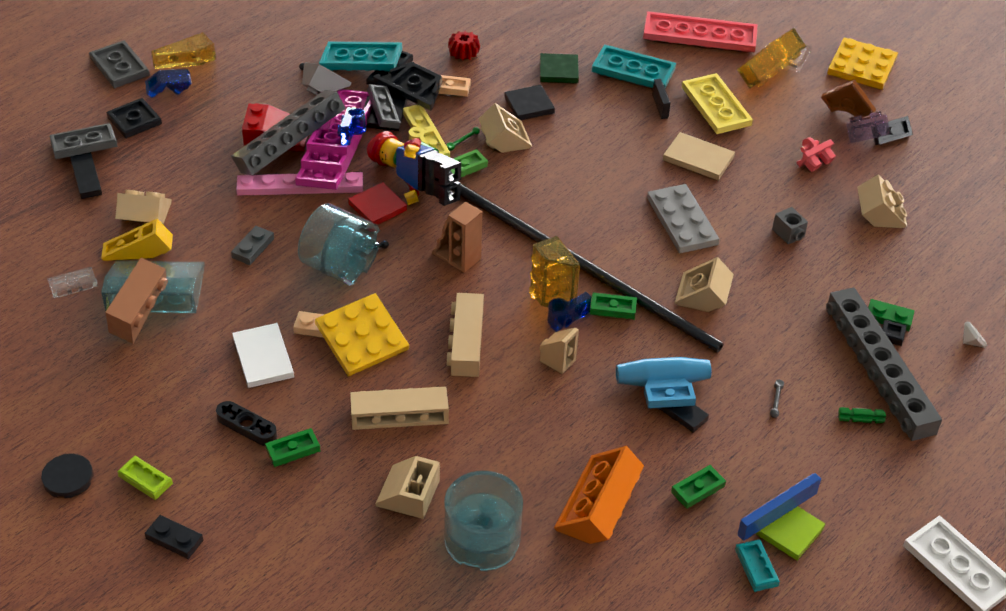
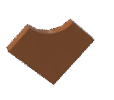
[821,79,876,120]

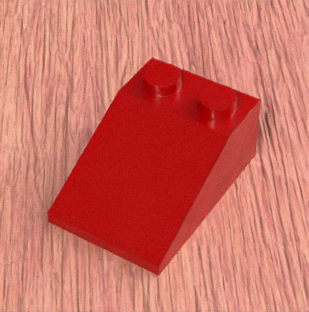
[242,103,308,151]

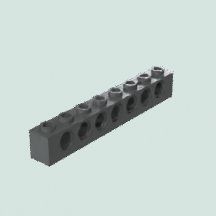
[826,287,942,441]

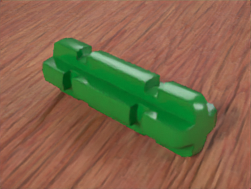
[838,407,886,424]

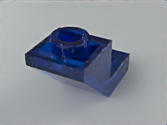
[145,69,192,98]

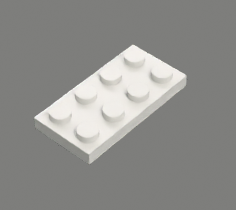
[903,515,1006,611]

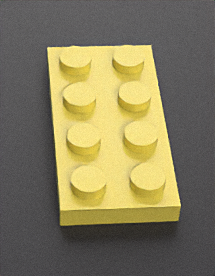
[682,73,753,134]

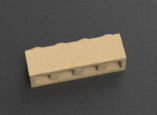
[447,293,484,377]
[350,387,449,430]

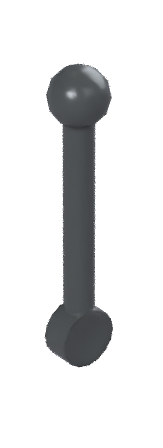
[770,379,784,418]

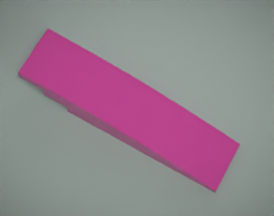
[295,89,373,190]

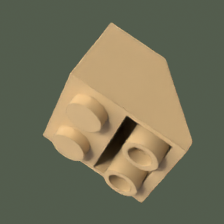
[857,174,907,228]
[115,190,172,224]
[376,456,440,519]

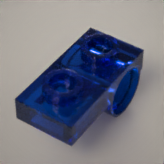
[337,107,366,145]
[547,292,592,332]

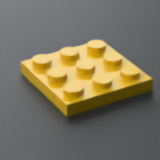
[827,37,898,90]
[315,293,409,377]

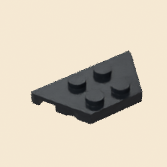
[373,62,442,111]

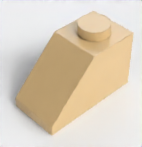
[540,328,579,374]

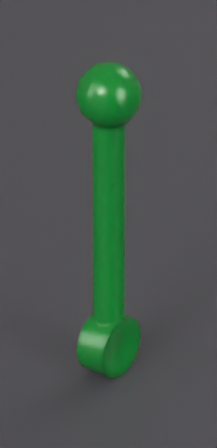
[447,127,480,151]

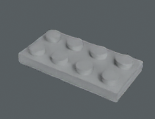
[647,184,720,254]

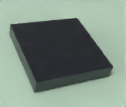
[504,85,555,120]
[106,98,162,139]

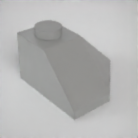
[302,62,352,95]

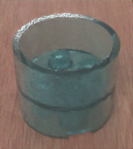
[298,203,380,285]
[444,471,523,571]

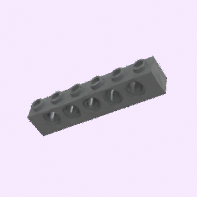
[231,90,346,175]

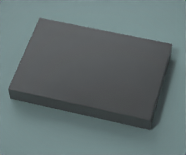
[89,40,150,88]
[49,123,118,159]

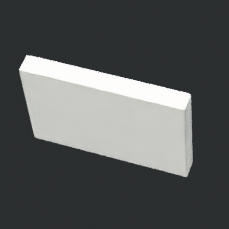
[232,323,294,388]

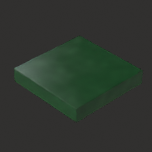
[540,53,579,83]

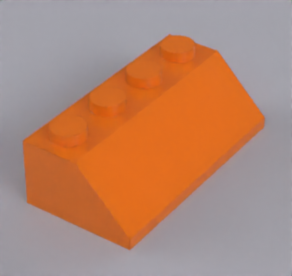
[554,445,644,544]

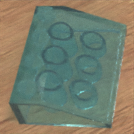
[101,261,205,313]

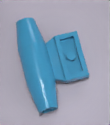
[616,357,711,408]

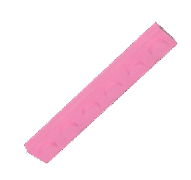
[236,172,363,196]

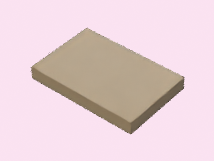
[663,132,735,180]

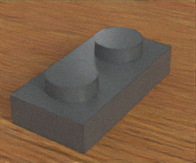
[231,225,274,265]

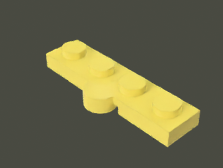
[403,104,450,157]

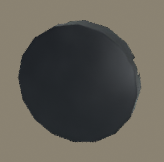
[41,453,94,498]

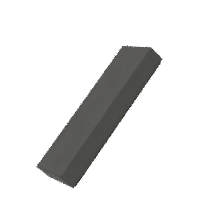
[367,84,400,129]

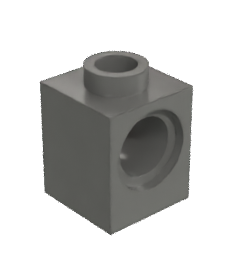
[772,207,808,244]

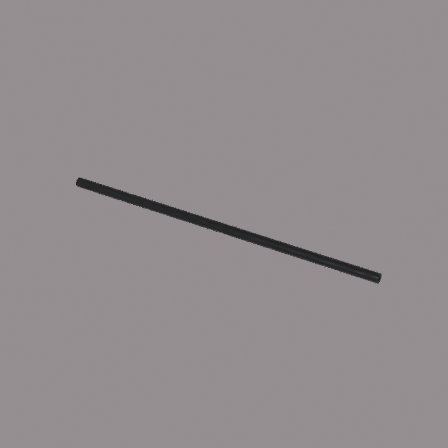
[451,184,724,353]

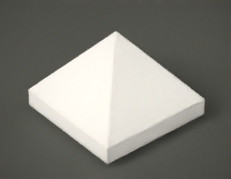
[963,321,987,348]

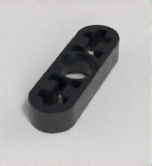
[216,401,277,446]

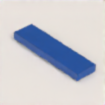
[738,473,821,541]

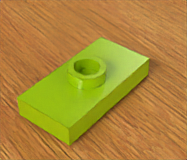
[117,456,173,500]

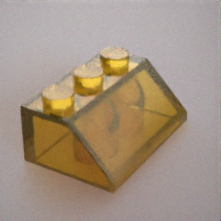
[529,236,580,313]

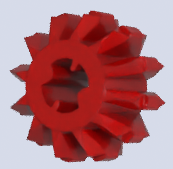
[448,30,480,60]

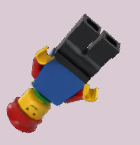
[366,131,461,206]

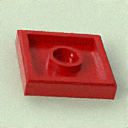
[348,182,407,227]

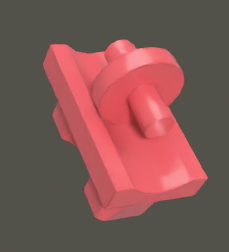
[797,137,836,172]

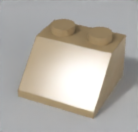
[478,103,532,153]
[675,257,734,312]

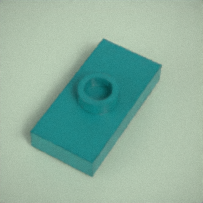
[735,539,780,592]

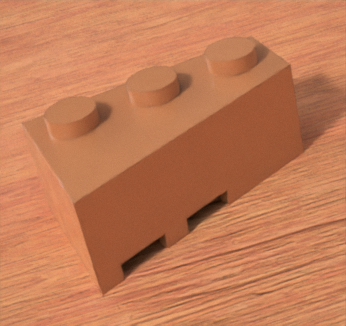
[432,202,483,273]
[105,258,168,344]

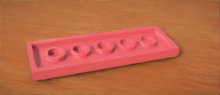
[643,11,758,52]

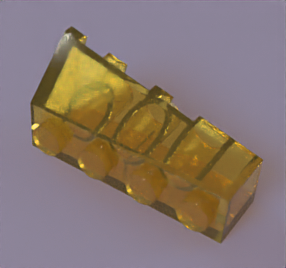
[737,28,806,89]

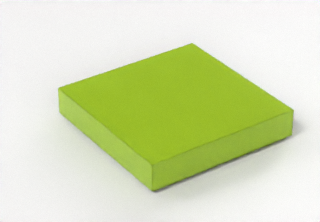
[755,506,826,561]

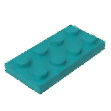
[319,41,403,71]
[591,44,676,88]

